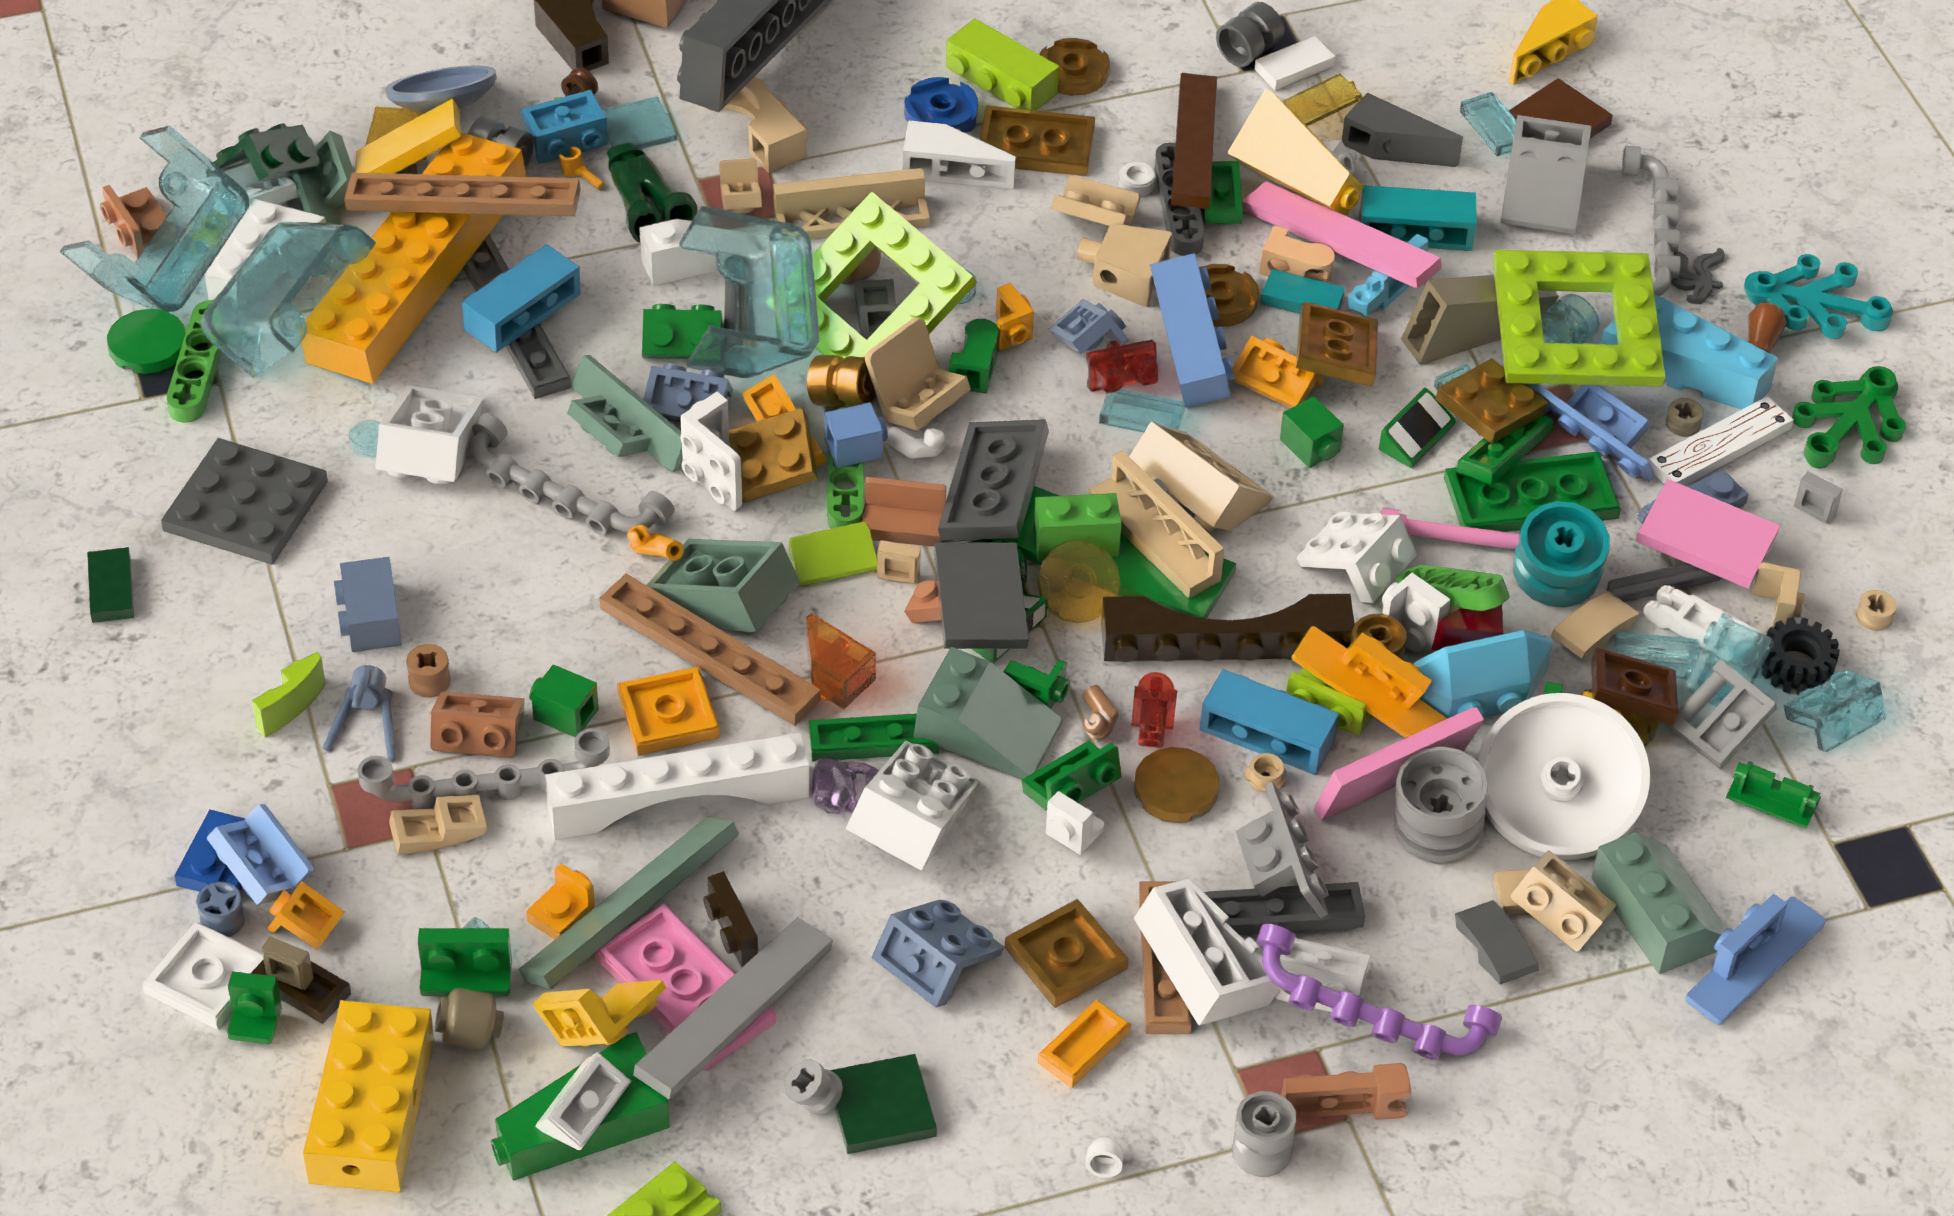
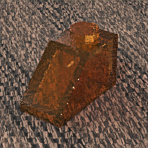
[806,612,876,709]

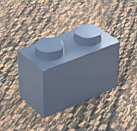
[334,557,402,652]

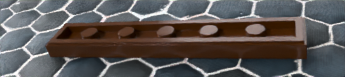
[1171,73,1217,209]

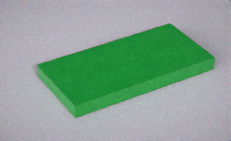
[1444,451,1621,532]

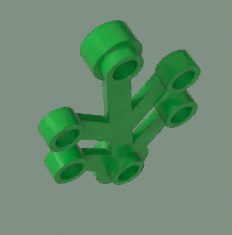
[1792,366,1906,469]

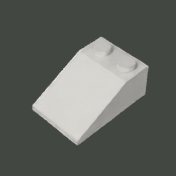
[375,385,484,484]

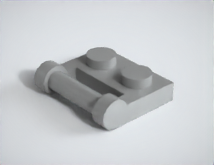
[1664,660,1777,769]

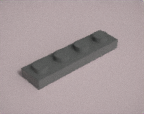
[1204,882,1365,935]

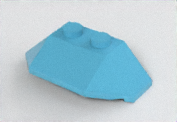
[1414,630,1553,718]

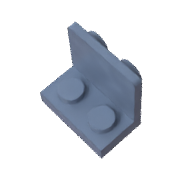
[871,899,1004,1008]

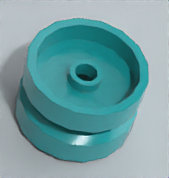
[1513,501,1610,607]

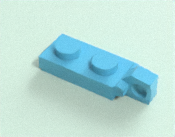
[1348,234,1428,317]

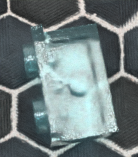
[1685,613,1774,707]
[1783,671,1887,752]

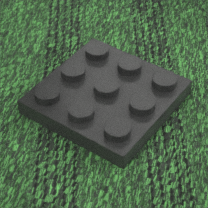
[161,438,328,565]

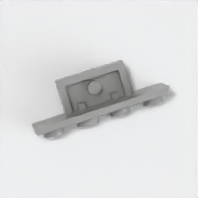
[1236,781,1329,919]

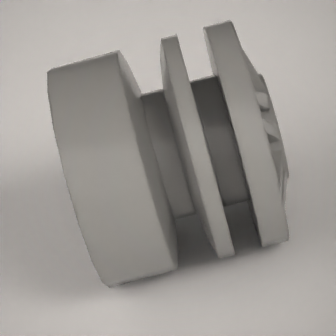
[1394,746,1488,863]

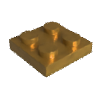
[1435,358,1549,444]
[729,407,818,503]
[1004,899,1128,1008]

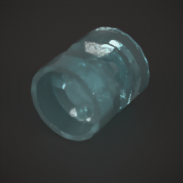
[1541,294,1600,344]

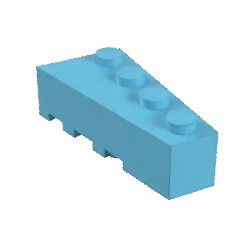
[1601,294,1778,410]

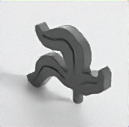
[1671,248,1724,304]

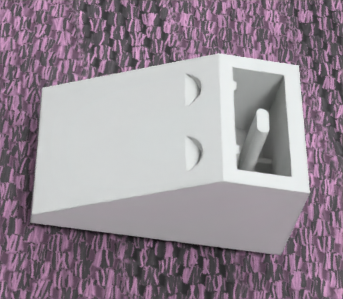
[846,741,980,871]

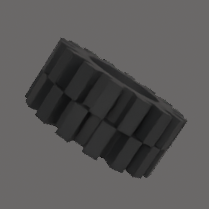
[1759,617,1840,695]

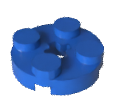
[904,77,978,133]

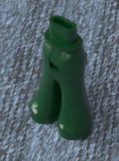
[607,143,698,243]

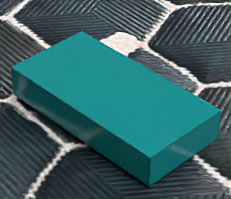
[1260,269,1346,314]

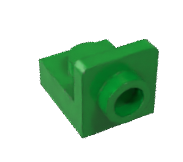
[1003,660,1070,709]
[227,971,282,1044]

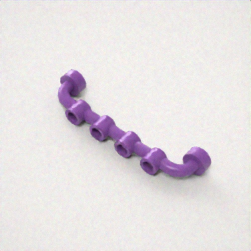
[1256,924,1502,1059]

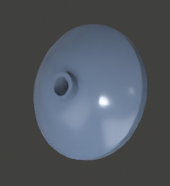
[385,65,497,113]

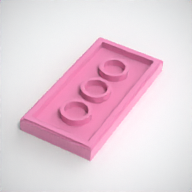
[1314,707,1484,821]
[594,903,776,1071]

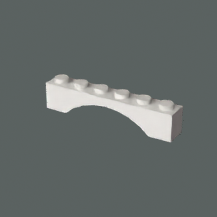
[545,733,809,840]

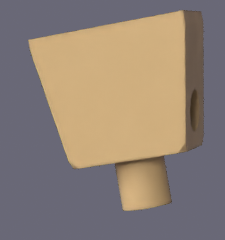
[1076,224,1172,307]

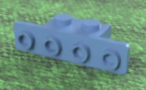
[1526,384,1655,482]
[1686,894,1826,1025]

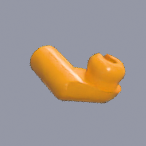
[627,525,684,561]

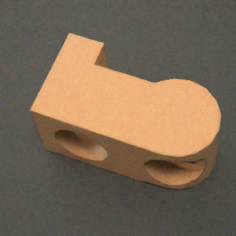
[1259,225,1335,283]

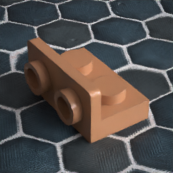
[100,185,180,259]
[430,691,525,757]

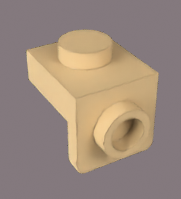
[719,158,762,214]
[1753,562,1805,628]

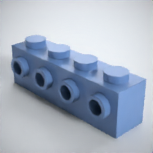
[1150,253,1235,408]

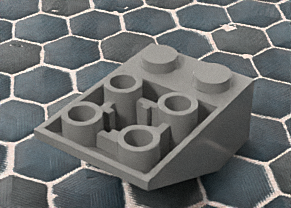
[1500,115,1591,234]

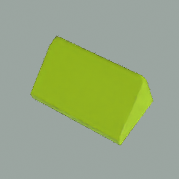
[789,522,877,587]

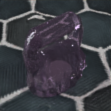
[811,758,879,814]

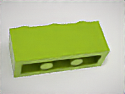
[946,18,1059,110]

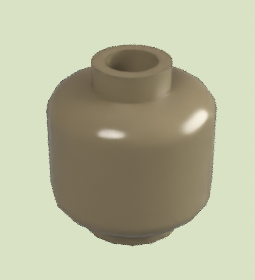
[435,988,504,1050]

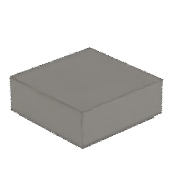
[1794,471,1843,524]

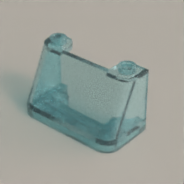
[201,221,376,378]

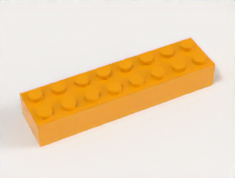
[298,132,527,384]

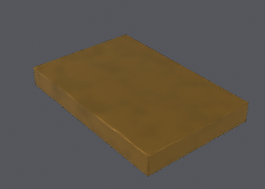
[979,105,1095,176]
[1296,302,1378,387]

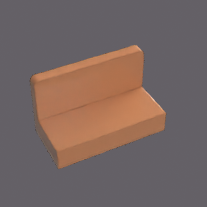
[862,477,946,546]

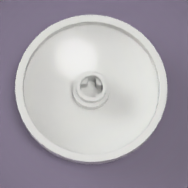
[1478,693,1650,860]

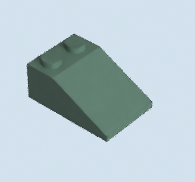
[647,539,800,633]
[913,647,1063,779]

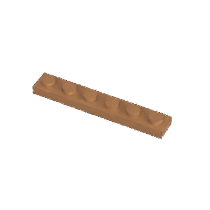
[344,173,581,216]
[599,573,821,726]

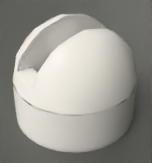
[1086,1136,1124,1178]

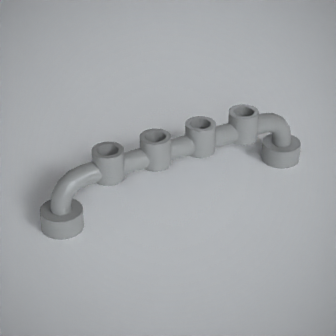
[1622,145,1681,296]
[472,413,675,535]
[358,728,610,809]

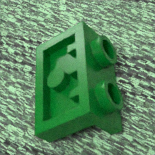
[418,928,512,996]

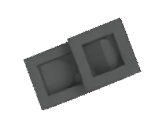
[855,279,898,340]
[1455,900,1539,984]

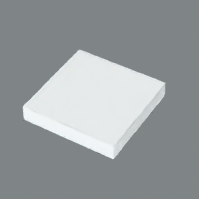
[142,922,263,1030]

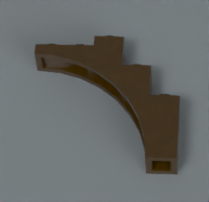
[534,0,609,71]

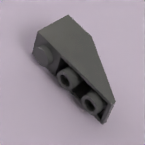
[1342,93,1463,167]

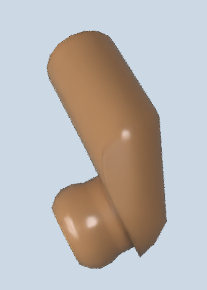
[1082,685,1119,740]

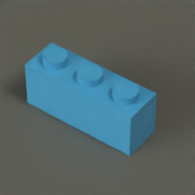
[462,244,580,353]
[1200,669,1339,775]

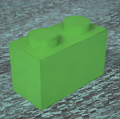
[1033,493,1121,560]

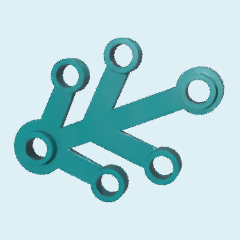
[1744,254,1893,339]

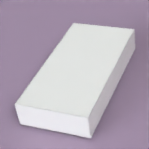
[1254,36,1336,90]

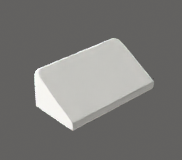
[535,1052,632,1150]

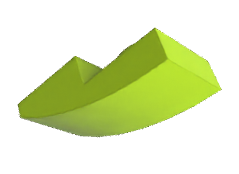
[252,652,326,737]

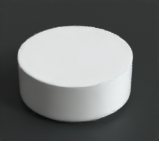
[1118,162,1156,197]

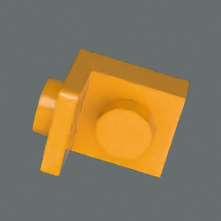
[526,863,595,940]
[267,881,345,950]

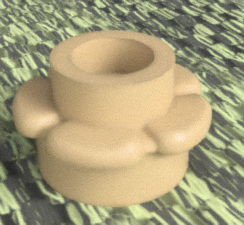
[1244,753,1286,793]

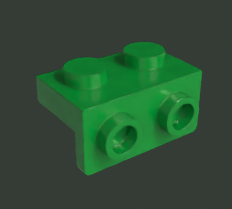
[642,304,723,360]
[1021,740,1122,811]

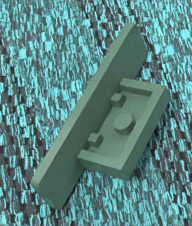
[287,126,354,240]
[567,355,682,472]

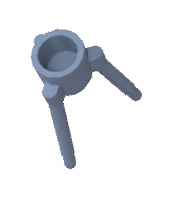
[323,665,396,762]

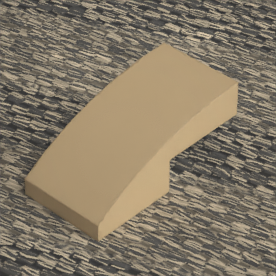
[1551,591,1640,659]
[389,795,488,855]

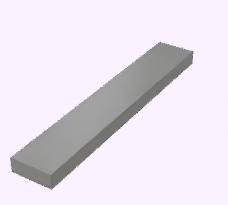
[633,917,833,1100]

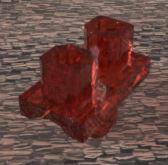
[1086,339,1158,393]
[1131,672,1177,748]

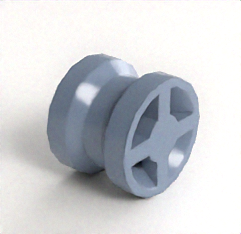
[196,882,245,937]

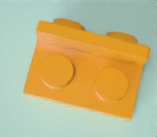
[1231,336,1324,408]

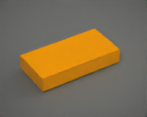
[1038,999,1131,1088]

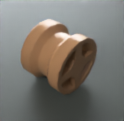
[406,644,451,698]

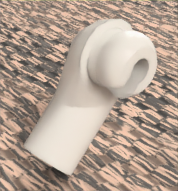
[884,427,946,459]

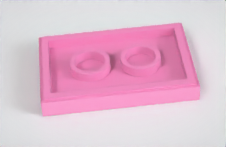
[1636,479,1780,589]

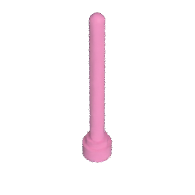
[1381,507,1519,550]

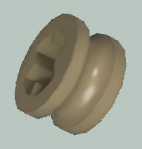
[1666,398,1704,437]

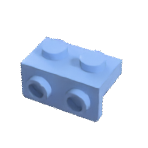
[207,804,313,905]

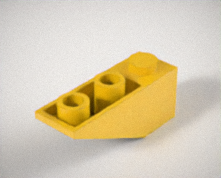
[1509,0,1598,85]

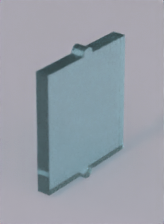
[602,96,677,149]

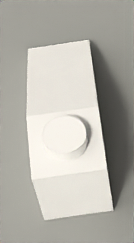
[903,121,1016,189]
[640,219,762,286]

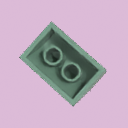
[1591,832,1727,974]

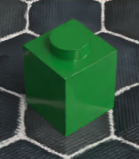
[1280,396,1344,468]
[529,664,599,738]

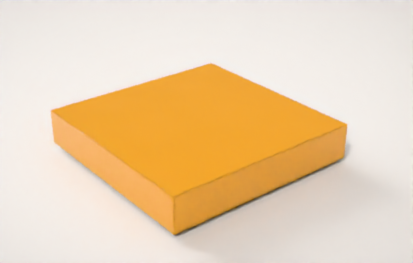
[617,666,720,756]

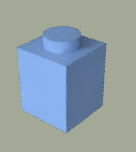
[824,403,888,468]

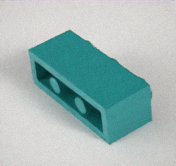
[1359,185,1477,251]

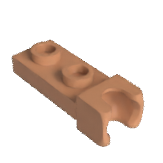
[1281,1063,1411,1120]

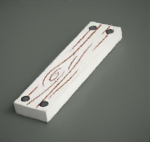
[1649,396,1794,486]

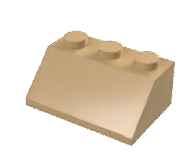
[1129,421,1274,532]

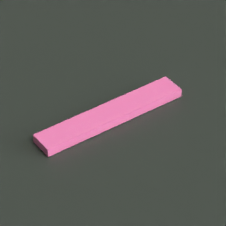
[1242,181,1442,289]

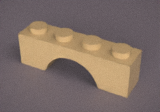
[708,77,809,173]

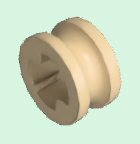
[1856,590,1897,631]

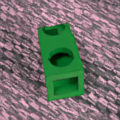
[949,319,998,394]

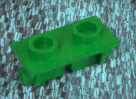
[1726,761,1821,829]

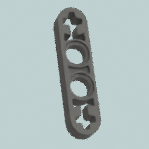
[1154,142,1204,256]

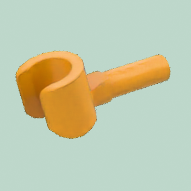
[559,147,605,190]

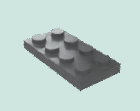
[938,419,1049,540]

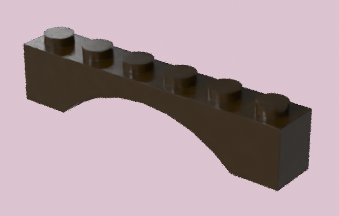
[1101,593,1355,662]

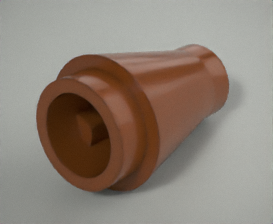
[1748,303,1787,354]

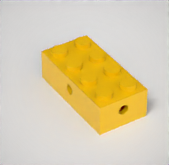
[303,1000,435,1193]

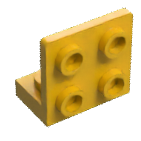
[532,979,667,1047]

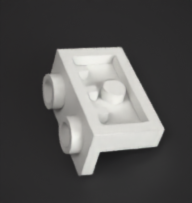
[1382,573,1451,657]
[1274,938,1370,1012]

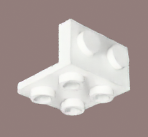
[680,392,742,511]
[1297,512,1417,603]

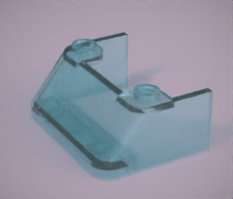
[59,125,249,312]
[679,206,819,378]

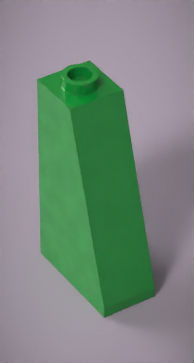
[491,1032,670,1181]

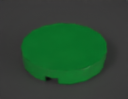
[107,309,186,374]

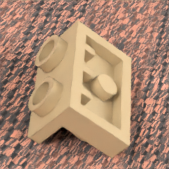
[1051,175,1141,226]
[1510,850,1617,951]

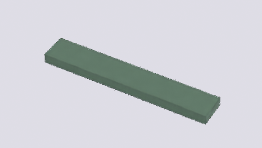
[519,816,739,989]

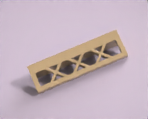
[773,168,930,243]
[1088,450,1224,599]

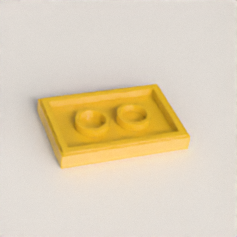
[356,98,461,174]

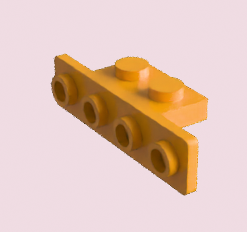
[1292,626,1448,738]

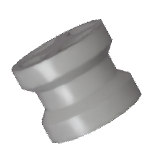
[784,1059,843,1115]

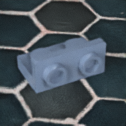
[1048,299,1129,354]
[643,363,733,421]

